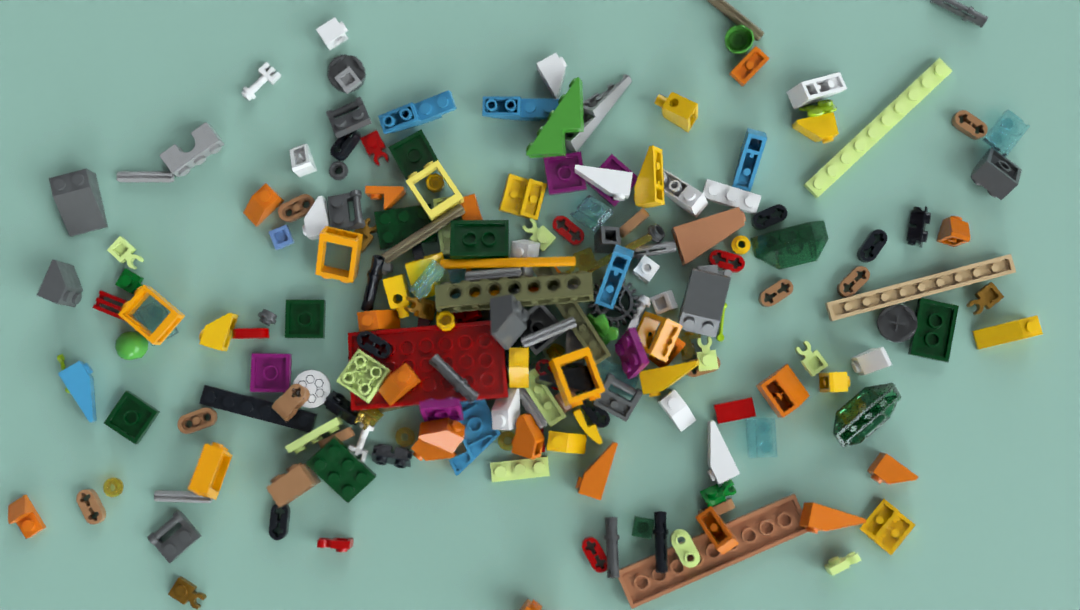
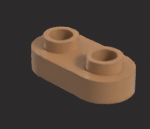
[278,194,315,222]
[177,408,217,434]

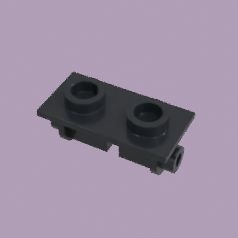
[906,206,931,248]
[324,391,365,426]
[371,444,413,468]

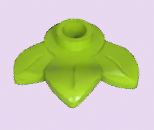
[799,100,837,117]

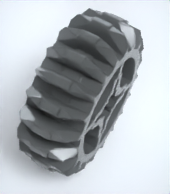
[588,279,639,328]

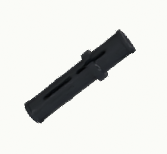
[361,255,385,311]
[653,511,669,573]

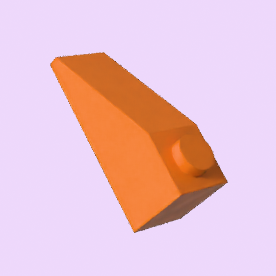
[575,442,618,500]
[799,502,866,534]

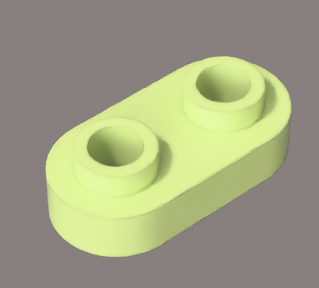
[670,529,700,568]

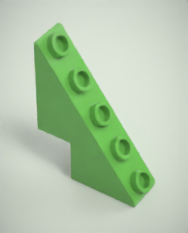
[526,77,584,158]

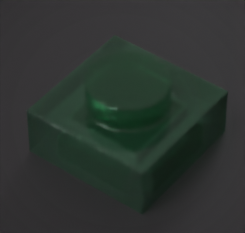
[631,516,654,539]

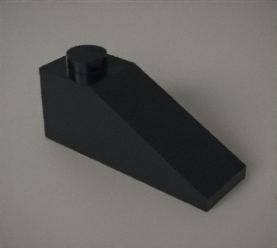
[535,365,596,394]

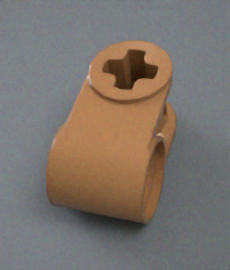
[272,384,310,421]

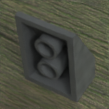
[49,169,108,237]
[678,268,731,337]

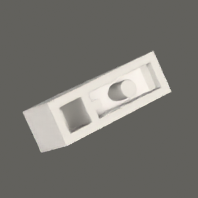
[787,72,847,109]
[574,165,633,201]
[707,420,740,484]

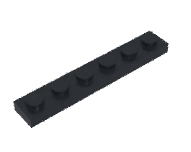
[199,385,317,433]

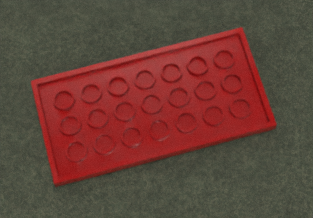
[348,320,508,411]

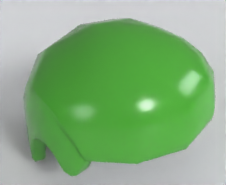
[724,25,754,54]
[115,331,148,360]

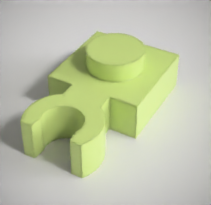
[522,218,556,252]
[107,236,144,270]
[696,337,719,372]
[795,341,829,377]
[824,551,861,576]

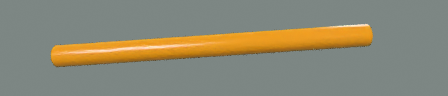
[440,256,576,269]

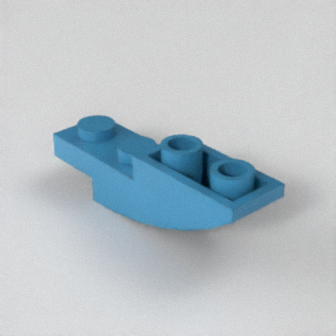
[378,90,457,134]
[482,96,559,121]

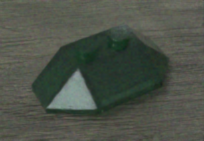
[750,221,829,270]
[833,383,901,447]

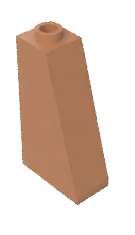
[671,207,746,266]

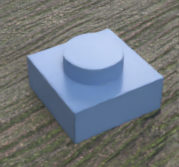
[269,225,295,250]

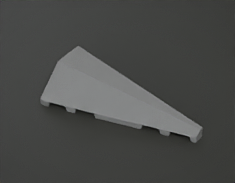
[565,74,632,153]

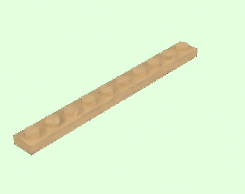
[825,254,1016,322]

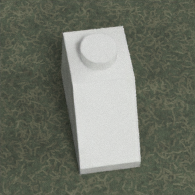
[536,53,567,99]
[302,196,330,240]
[851,347,892,376]
[491,388,521,430]
[657,390,696,432]

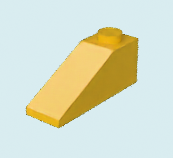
[633,145,665,209]
[972,315,1043,350]
[639,360,699,397]

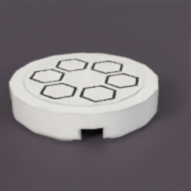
[293,370,332,408]

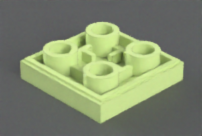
[336,349,391,403]

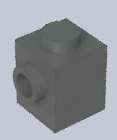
[594,226,621,254]

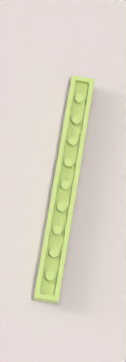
[804,58,952,199]

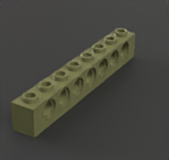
[435,271,594,314]

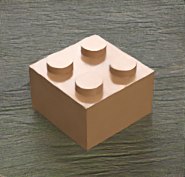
[266,462,321,507]

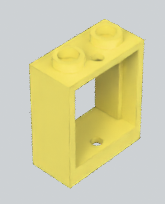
[406,160,464,221]

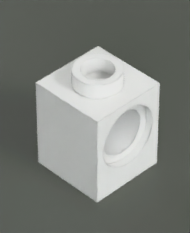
[316,17,348,50]
[632,255,660,284]

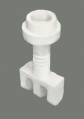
[241,62,281,101]
[625,295,651,332]
[349,419,375,463]

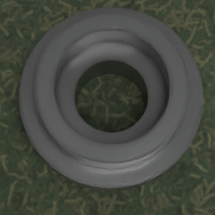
[329,161,348,180]
[648,224,665,243]
[258,309,277,326]

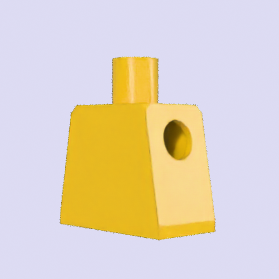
[654,92,698,132]
[382,273,411,319]

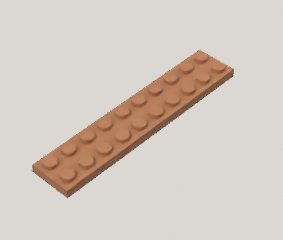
[619,494,807,609]

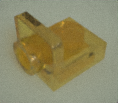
[679,332,702,360]

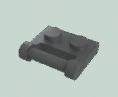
[326,97,372,139]
[327,190,365,231]
[592,373,643,422]
[147,510,202,563]

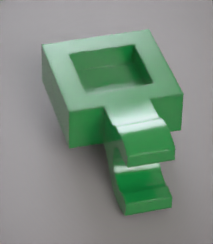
[115,268,144,294]
[700,479,737,508]

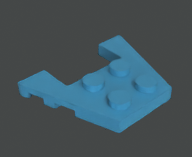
[449,400,501,476]

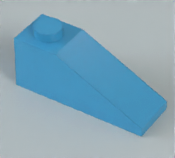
[732,128,767,192]
[595,244,634,310]
[58,361,97,423]

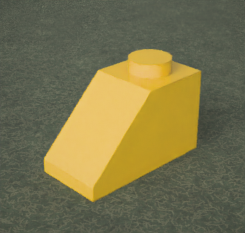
[792,112,839,144]
[199,313,239,352]
[509,348,529,388]
[819,372,850,392]
[547,430,587,454]

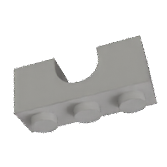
[159,122,225,177]

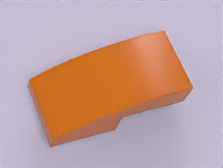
[461,194,483,220]

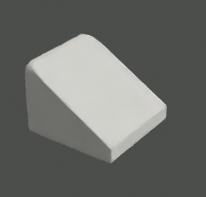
[650,290,678,315]

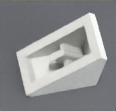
[289,144,317,177]

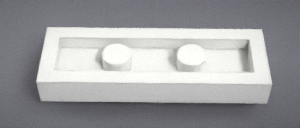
[702,179,761,215]

